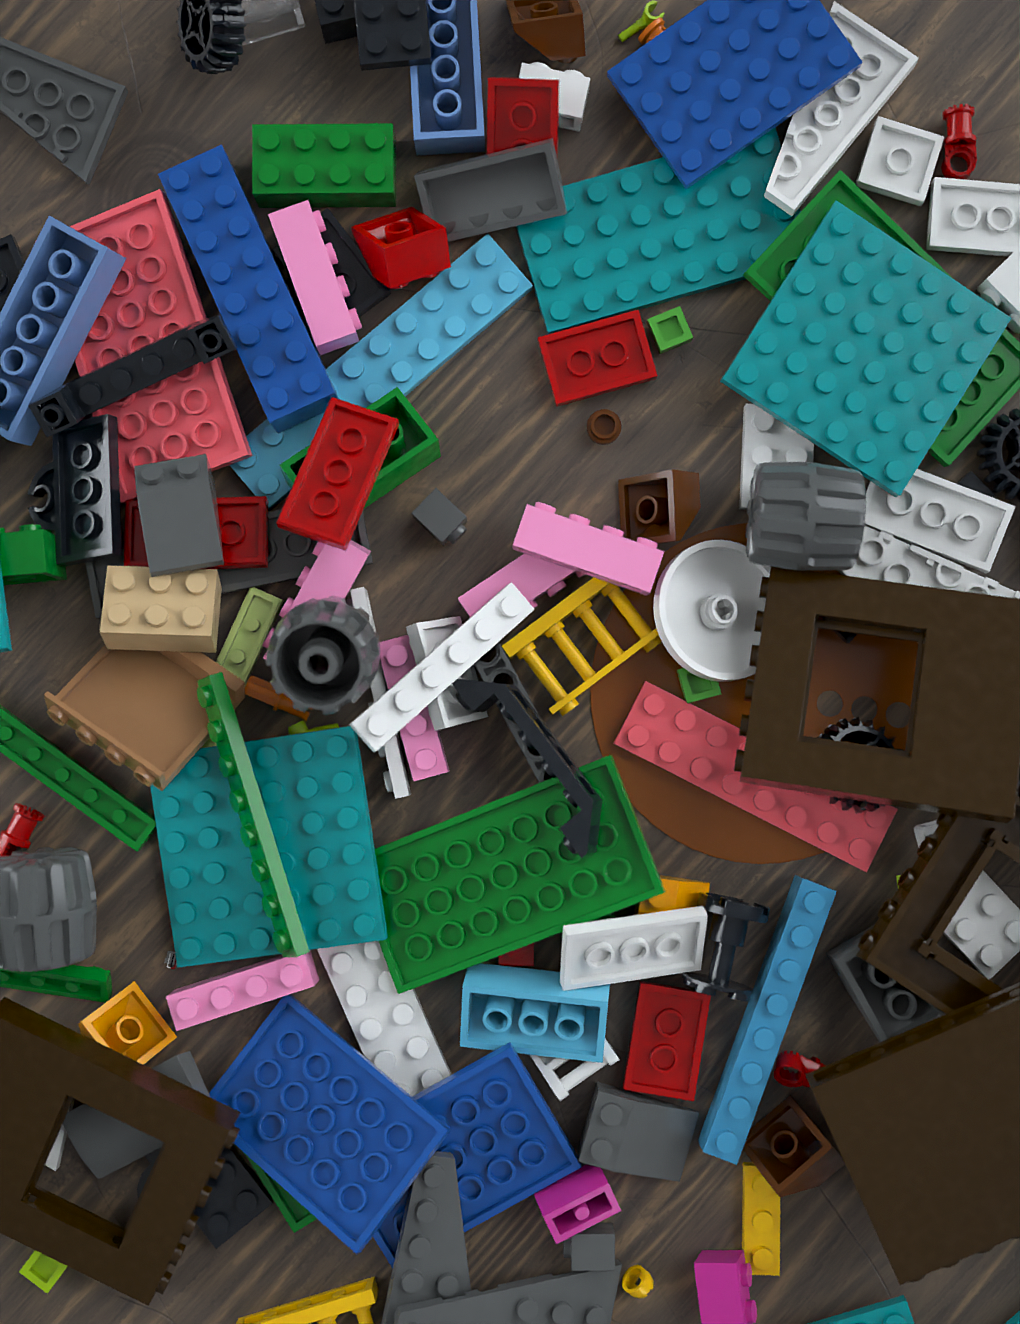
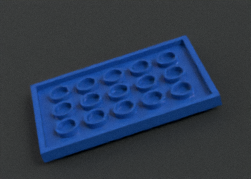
[607,0,863,190]
[209,994,451,1254]
[373,1042,582,1269]

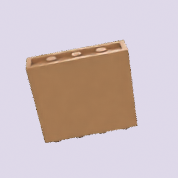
[44,645,245,791]

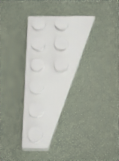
[764,1,919,216]
[838,525,1020,643]

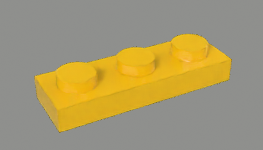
[742,1162,780,1275]

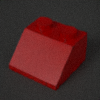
[351,207,451,289]

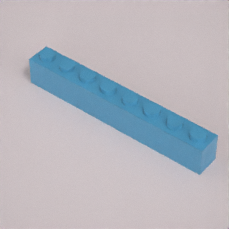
[698,875,837,1165]

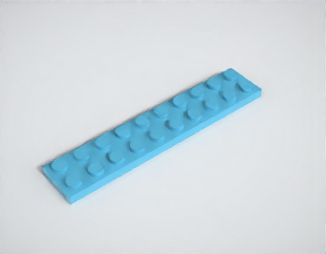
[230,233,533,511]

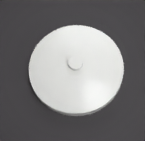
[653,540,771,682]

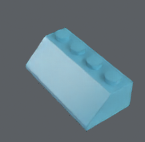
[460,963,610,1063]

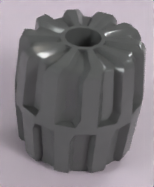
[745,462,866,571]
[266,596,380,715]
[0,847,97,972]

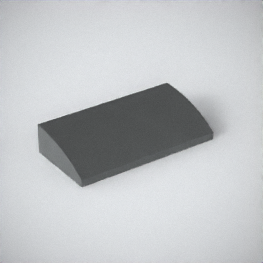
[414,138,567,242]
[63,1051,210,1179]

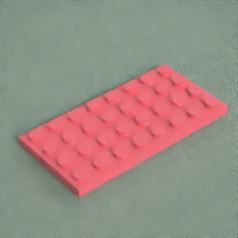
[70,189,253,504]

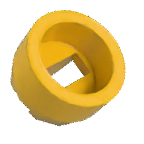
[622,1265,654,1299]

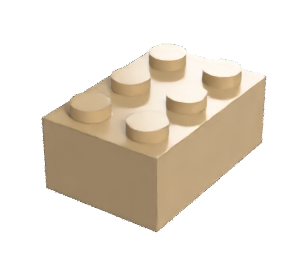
[100,566,222,653]

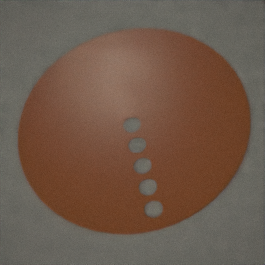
[590,523,918,864]

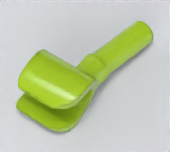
[618,1,665,42]
[288,720,339,735]

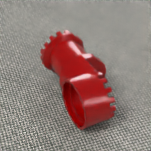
[941,104,977,180]
[0,803,45,856]
[773,1051,826,1088]

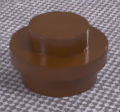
[586,409,622,445]

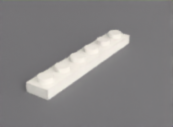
[349,582,534,752]
[346,587,411,799]

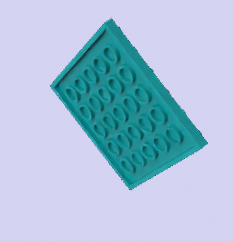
[720,201,1012,497]
[150,726,388,968]

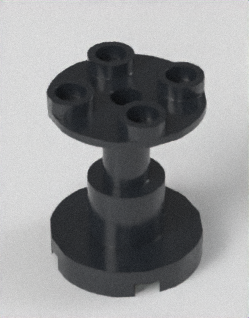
[682,892,770,1002]

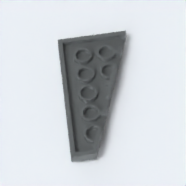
[0,37,128,186]
[382,1151,471,1324]
[394,1259,622,1324]

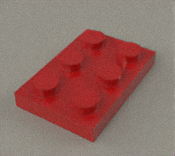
[487,77,560,156]
[537,310,658,407]
[623,981,711,1101]

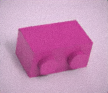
[534,1164,621,1244]
[694,1250,757,1324]

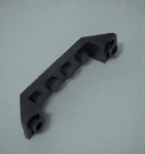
[28,314,237,437]
[452,679,602,858]

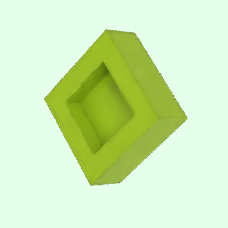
[19,1250,68,1294]

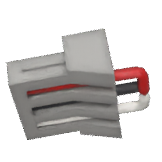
[164,951,177,969]

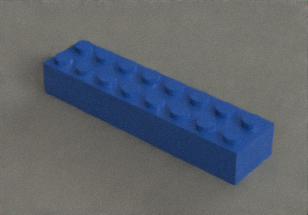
[158,144,339,434]

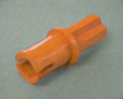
[245,676,312,721]

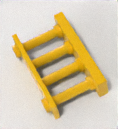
[501,577,662,717]
[236,1276,379,1324]

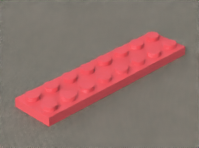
[613,681,898,872]

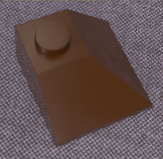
[506,0,586,63]
[618,469,701,544]
[743,1095,845,1197]

